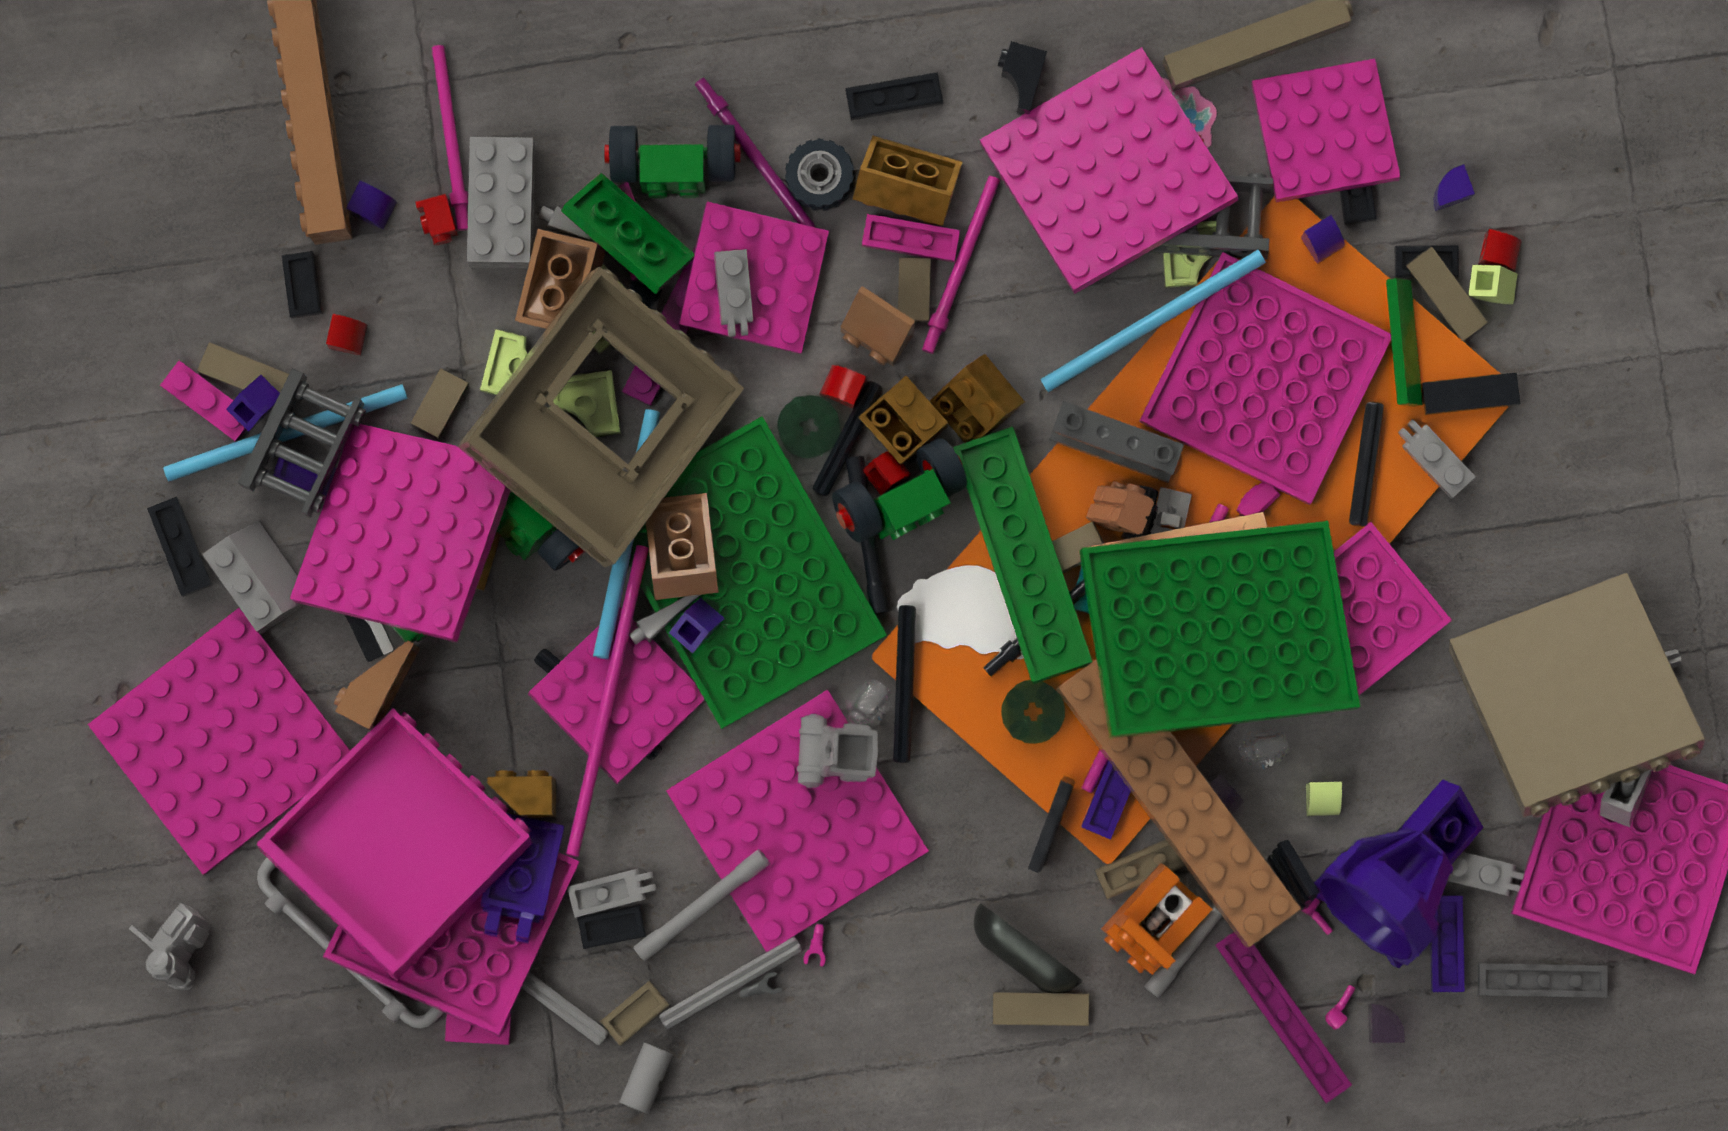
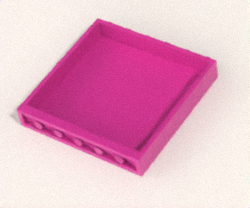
[256,708,532,981]

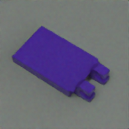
[481,813,564,944]

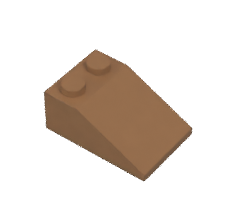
[515,229,606,329]
[841,286,915,366]
[646,493,718,600]
[334,641,420,730]

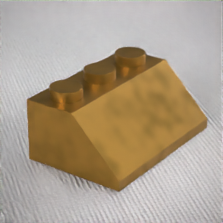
[852,136,962,226]

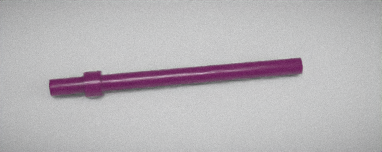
[694,77,816,228]

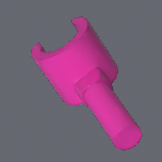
[1301,898,1333,935]
[1325,985,1355,1030]

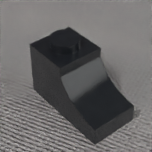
[998,41,1047,115]

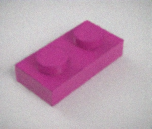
[445,1013,512,1045]

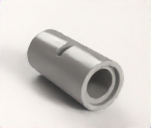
[619,1042,673,1114]

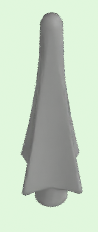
[538,206,597,243]
[629,595,700,645]

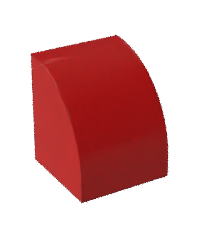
[1478,229,1522,272]
[326,314,368,356]
[819,365,866,409]
[863,451,911,495]

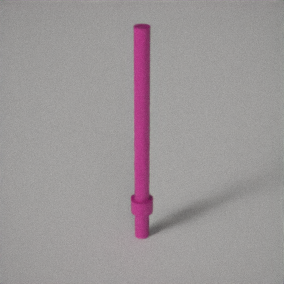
[432,45,468,231]
[922,176,1000,354]

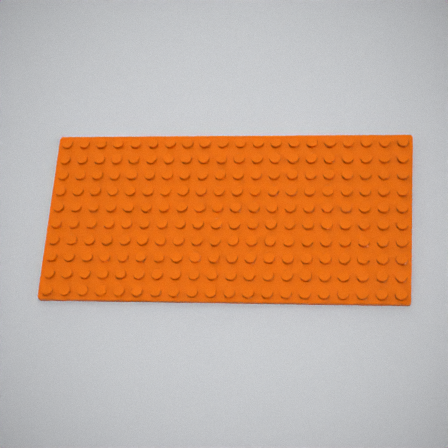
[872,196,1509,864]

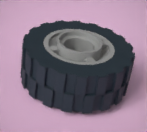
[785,138,855,211]

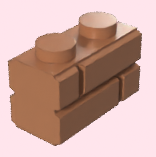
[1086,481,1154,535]

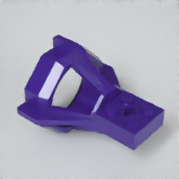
[1314,779,1484,968]

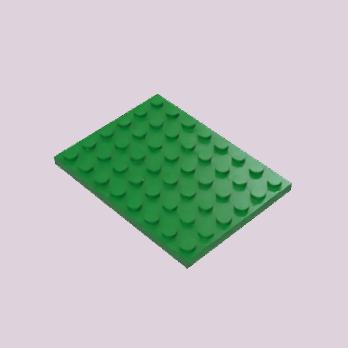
[629,416,887,730]
[1079,521,1360,739]

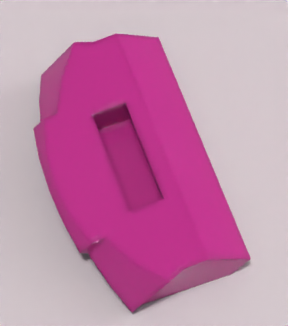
[1237,482,1280,516]

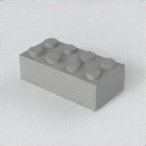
[467,137,536,269]

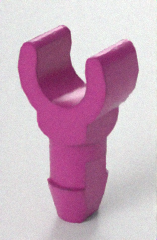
[804,924,826,967]

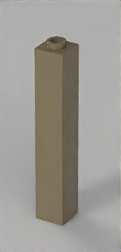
[1162,0,1354,91]

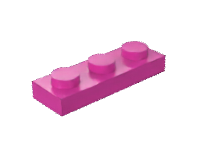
[862,214,960,263]
[160,360,247,442]

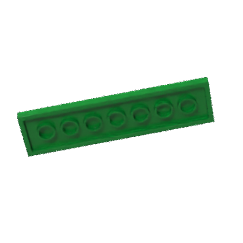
[953,427,1093,684]

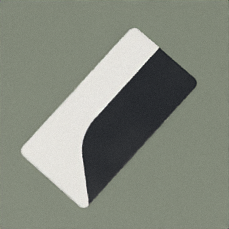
[345,615,393,662]

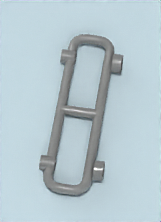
[257,858,444,1029]

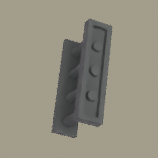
[1149,173,1273,260]
[238,368,366,518]
[1049,401,1184,483]

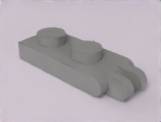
[714,249,753,337]
[1398,419,1476,499]
[1448,852,1524,896]
[567,868,657,918]

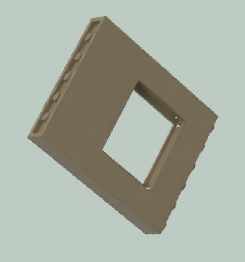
[457,267,744,567]

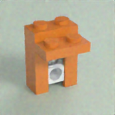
[1101,863,1212,975]

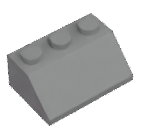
[202,521,304,635]

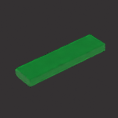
[1386,278,1423,407]

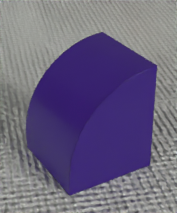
[1433,164,1475,212]
[346,180,397,229]
[1301,215,1345,264]
[226,375,280,431]
[669,598,724,653]

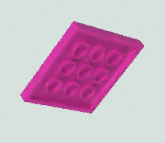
[1251,59,1400,202]
[678,201,829,354]
[1334,522,1452,695]
[528,607,705,784]

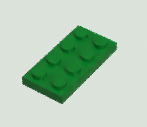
[561,173,695,294]

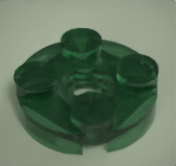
[777,395,840,459]
[1001,680,1065,744]

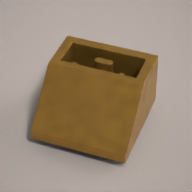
[930,354,1025,443]
[859,376,948,465]
[487,770,556,818]

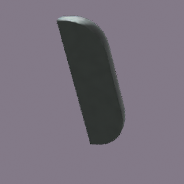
[974,904,1082,993]

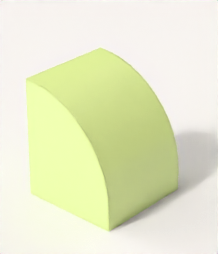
[1468,265,1517,304]
[1306,782,1342,816]

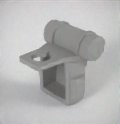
[797,714,878,788]
[129,903,212,991]

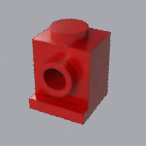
[415,194,458,245]

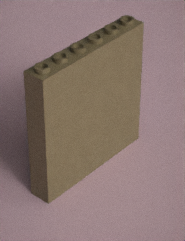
[1449,573,1705,817]

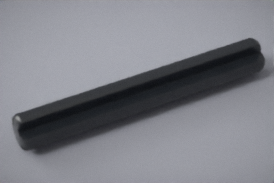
[813,380,882,496]
[1349,402,1384,527]

